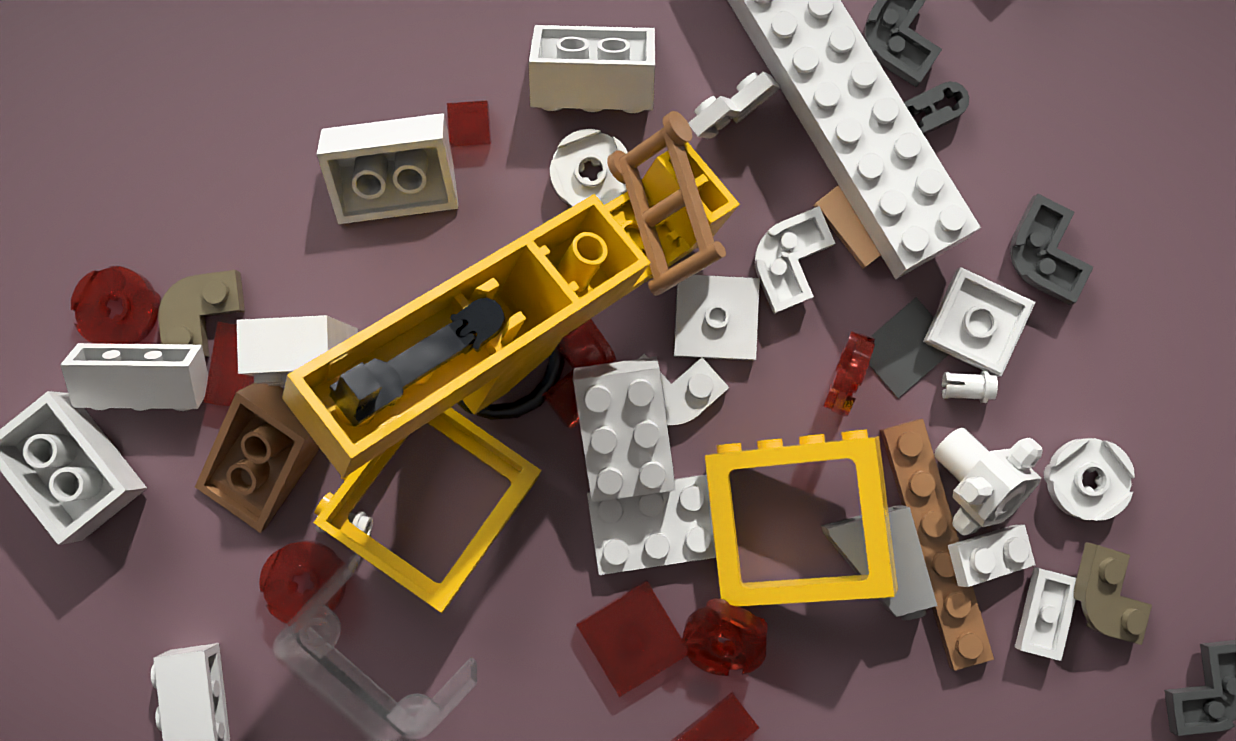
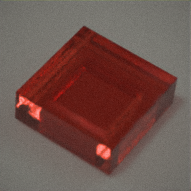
[447,100,491,147]

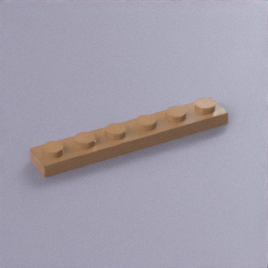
[880,419,994,671]

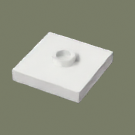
[923,267,1036,377]
[674,275,760,361]

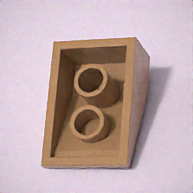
[195,383,319,533]

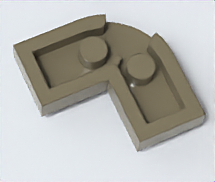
[158,270,245,358]
[1074,542,1152,645]

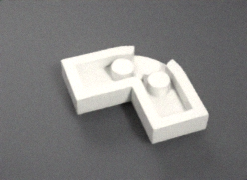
[688,72,780,138]
[755,206,835,314]
[639,354,729,425]

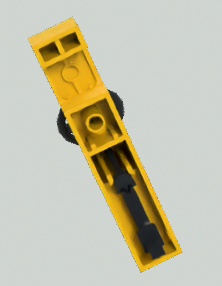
[282,143,740,478]

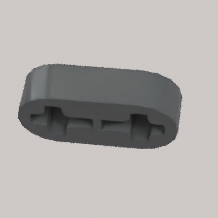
[904,81,969,135]

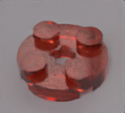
[71,266,161,344]
[823,331,876,417]
[259,540,347,626]
[682,598,768,676]

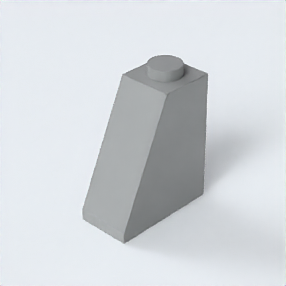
[821,505,937,620]

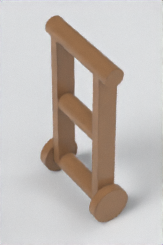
[607,111,726,296]

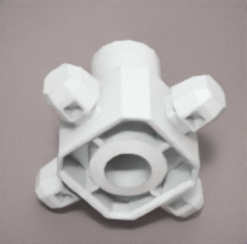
[934,428,1043,536]

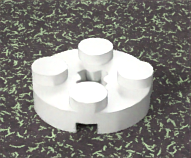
[550,129,628,208]
[1044,438,1135,521]

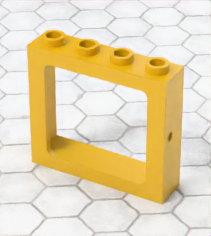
[313,407,542,614]
[705,429,898,607]

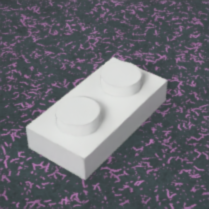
[948,524,1035,587]
[1015,567,1076,661]

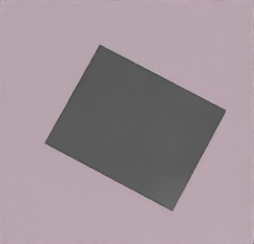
[856,297,949,398]

